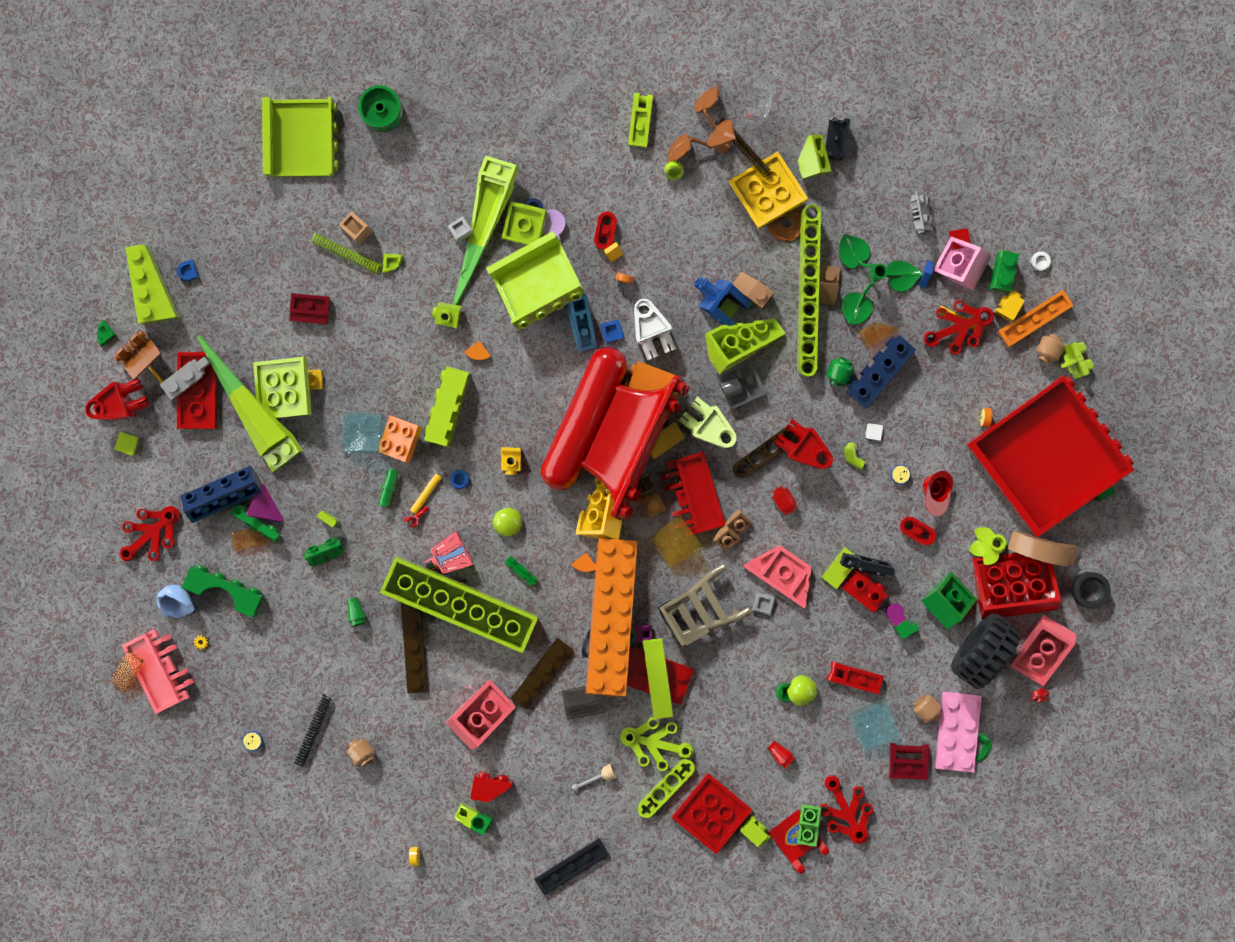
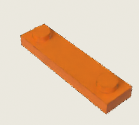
[997,289,1074,348]

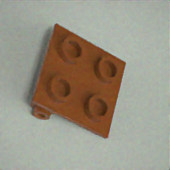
[113,330,162,380]

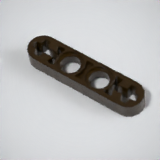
[732,428,796,478]

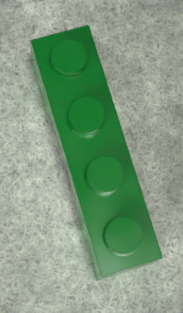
[181,564,265,618]

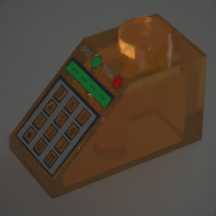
[636,476,666,518]

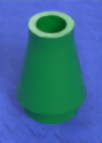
[347,597,367,627]

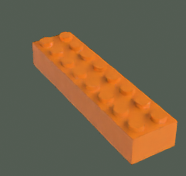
[585,538,637,698]

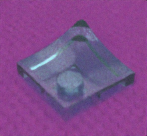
[342,412,383,453]
[849,698,900,751]

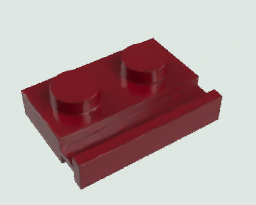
[289,293,331,325]

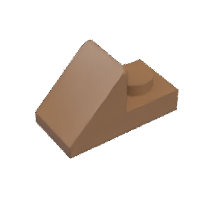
[819,265,840,306]

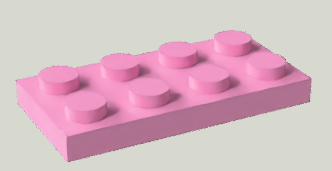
[935,691,982,772]

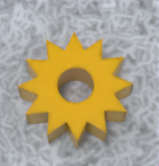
[194,635,209,650]

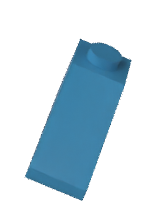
[565,294,597,352]

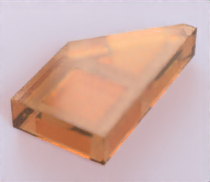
[858,322,898,349]

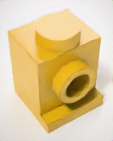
[993,290,1025,322]
[501,447,522,475]

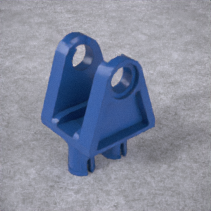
[693,277,753,326]

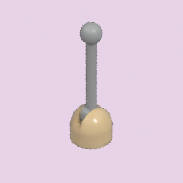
[572,764,617,791]

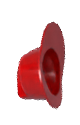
[922,471,953,516]

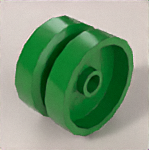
[358,85,404,132]

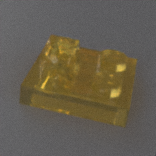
[648,516,702,568]

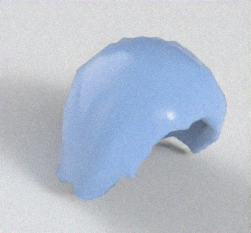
[156,585,195,618]

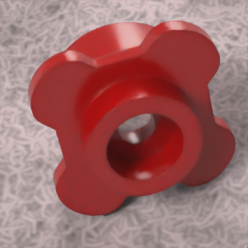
[1031,688,1050,703]

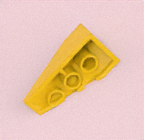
[576,478,622,540]

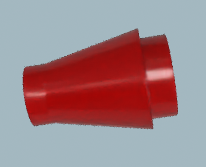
[767,740,795,769]

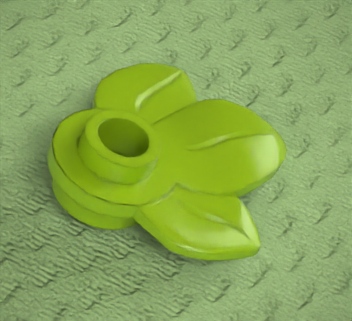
[969,527,1007,565]

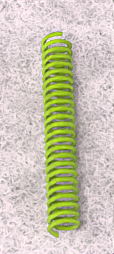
[311,233,383,274]

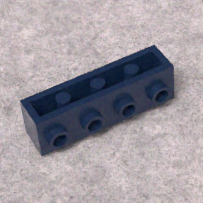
[847,335,916,409]
[181,465,263,523]

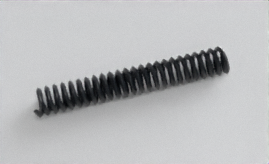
[294,694,332,767]

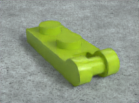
[628,93,653,148]

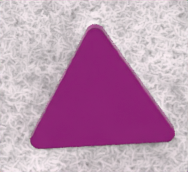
[246,485,284,523]

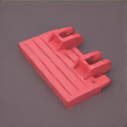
[122,628,194,714]

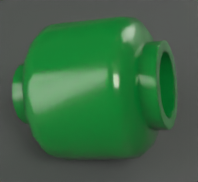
[826,357,855,387]

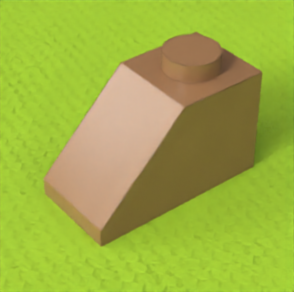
[733,272,774,310]

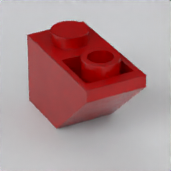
[470,771,513,802]

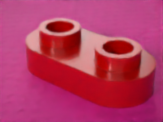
[594,211,617,250]
[899,517,936,545]

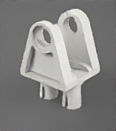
[634,299,676,360]

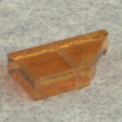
[230,528,270,551]

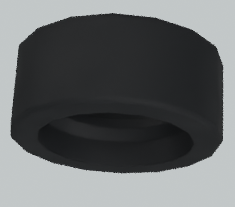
[1071,572,1111,609]

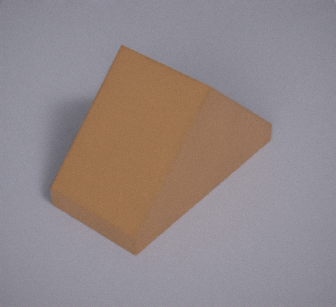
[339,211,373,245]

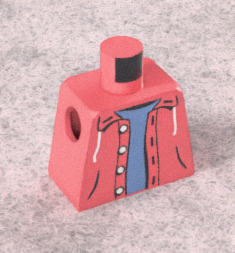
[425,531,474,574]

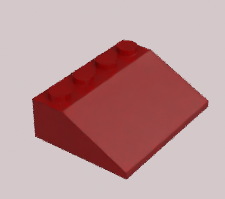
[972,553,1061,620]

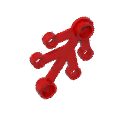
[923,300,994,355]
[119,506,180,561]
[819,775,873,844]

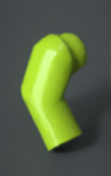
[844,442,865,470]

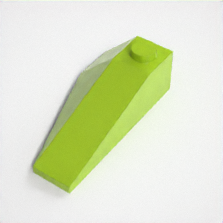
[705,318,786,374]

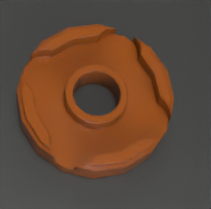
[767,207,801,242]

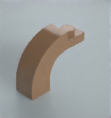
[1008,531,1079,566]

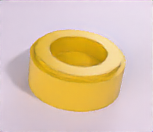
[409,847,420,866]

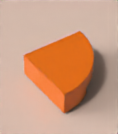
[464,341,491,360]
[571,553,595,572]

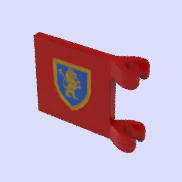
[768,809,830,874]

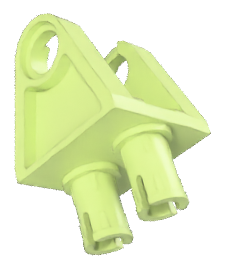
[679,396,736,448]

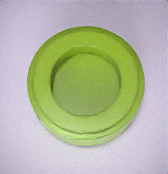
[664,161,684,180]

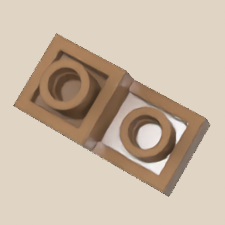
[713,509,753,552]

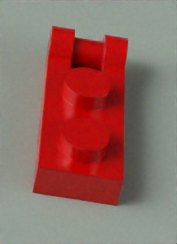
[826,661,884,694]

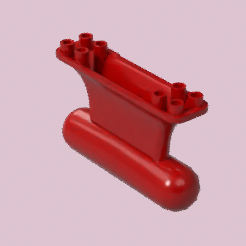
[541,347,690,520]

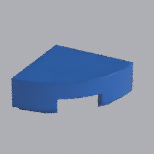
[919,260,934,288]

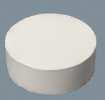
[1031,252,1051,271]

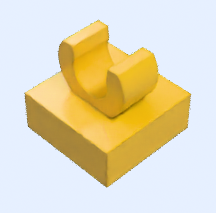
[308,370,323,390]

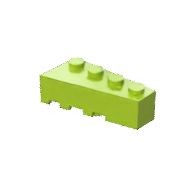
[125,244,181,325]
[424,366,470,447]

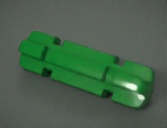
[505,556,538,586]

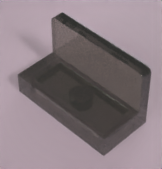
[562,686,605,720]

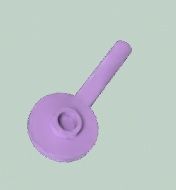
[543,209,566,242]

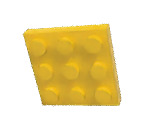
[729,152,808,230]

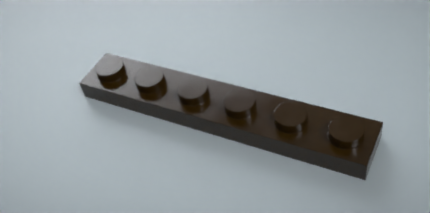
[401,602,427,694]

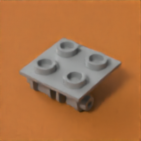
[910,191,935,234]

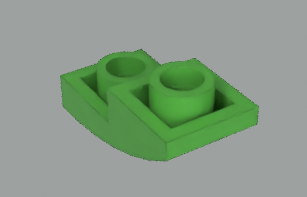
[797,804,821,847]

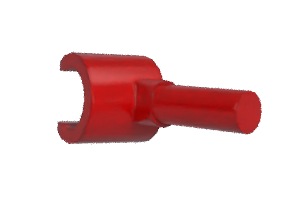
[404,506,429,527]

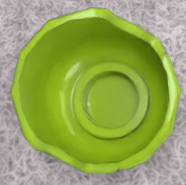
[492,507,523,537]
[787,675,817,707]

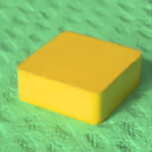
[604,242,624,262]

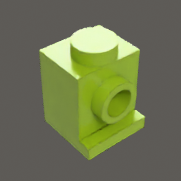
[432,302,462,329]
[740,814,770,847]

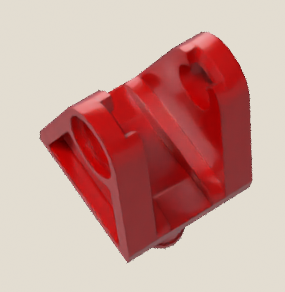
[85,378,150,420]
[774,418,833,469]

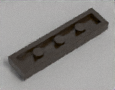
[511,637,572,710]

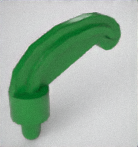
[975,733,991,762]

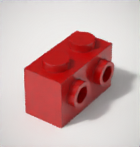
[842,570,888,613]

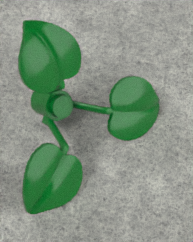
[838,234,922,325]

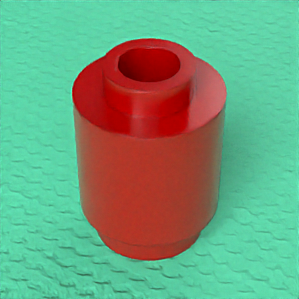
[771,486,798,515]

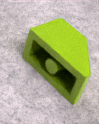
[798,134,831,179]

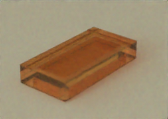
[109,650,145,692]

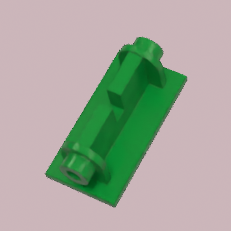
[304,537,345,567]

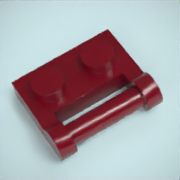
[888,743,929,780]

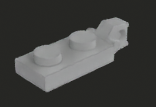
[160,357,211,400]

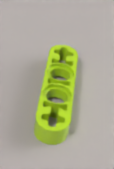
[638,758,695,818]

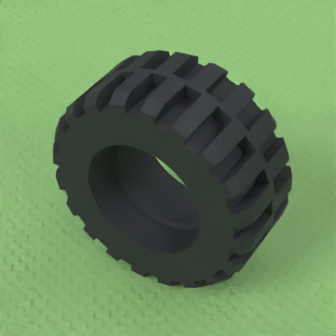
[951,613,1021,689]

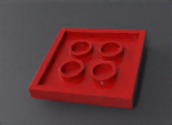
[671,772,753,854]

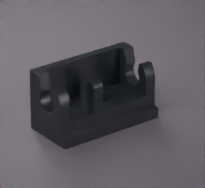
[825,117,850,160]

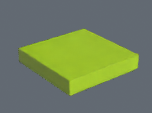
[501,201,548,245]

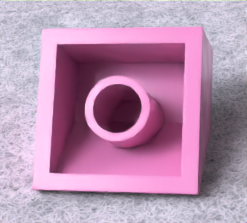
[933,237,991,290]

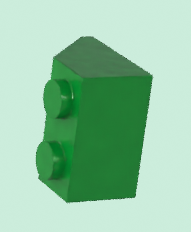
[921,571,977,629]

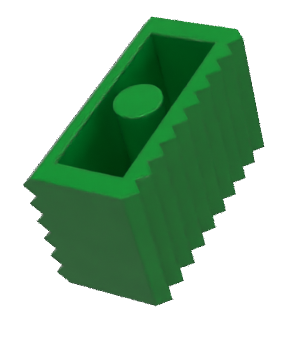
[989,250,1020,293]

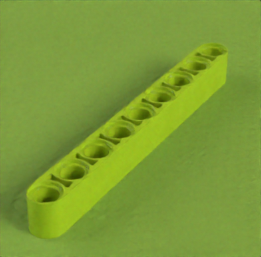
[797,204,821,377]

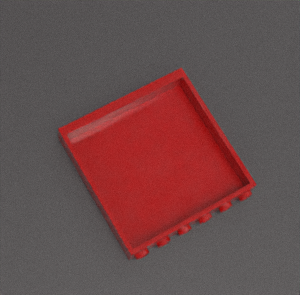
[967,375,1135,537]

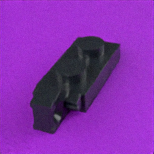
[840,552,895,577]

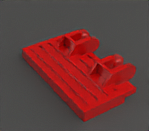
[660,451,726,536]

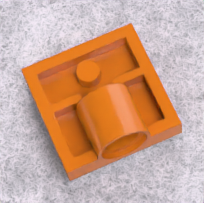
[377,415,422,463]

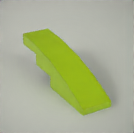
[643,638,673,719]

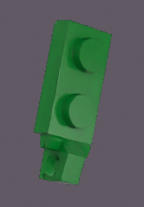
[231,504,280,544]

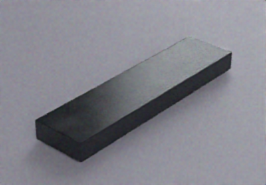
[534,838,609,895]

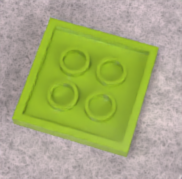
[253,357,312,418]

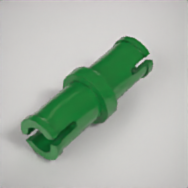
[377,468,400,508]

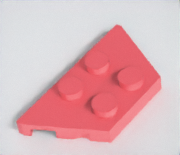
[743,545,811,609]

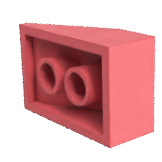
[1010,614,1076,686]
[445,680,516,750]

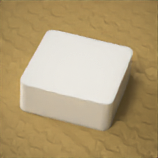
[865,423,883,440]

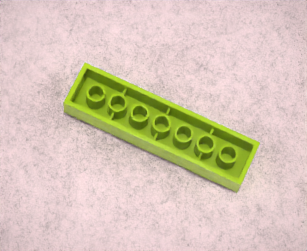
[380,555,538,653]

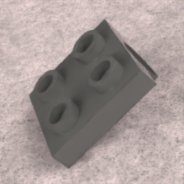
[716,359,766,410]

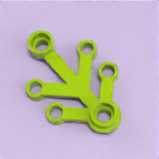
[620,717,693,771]

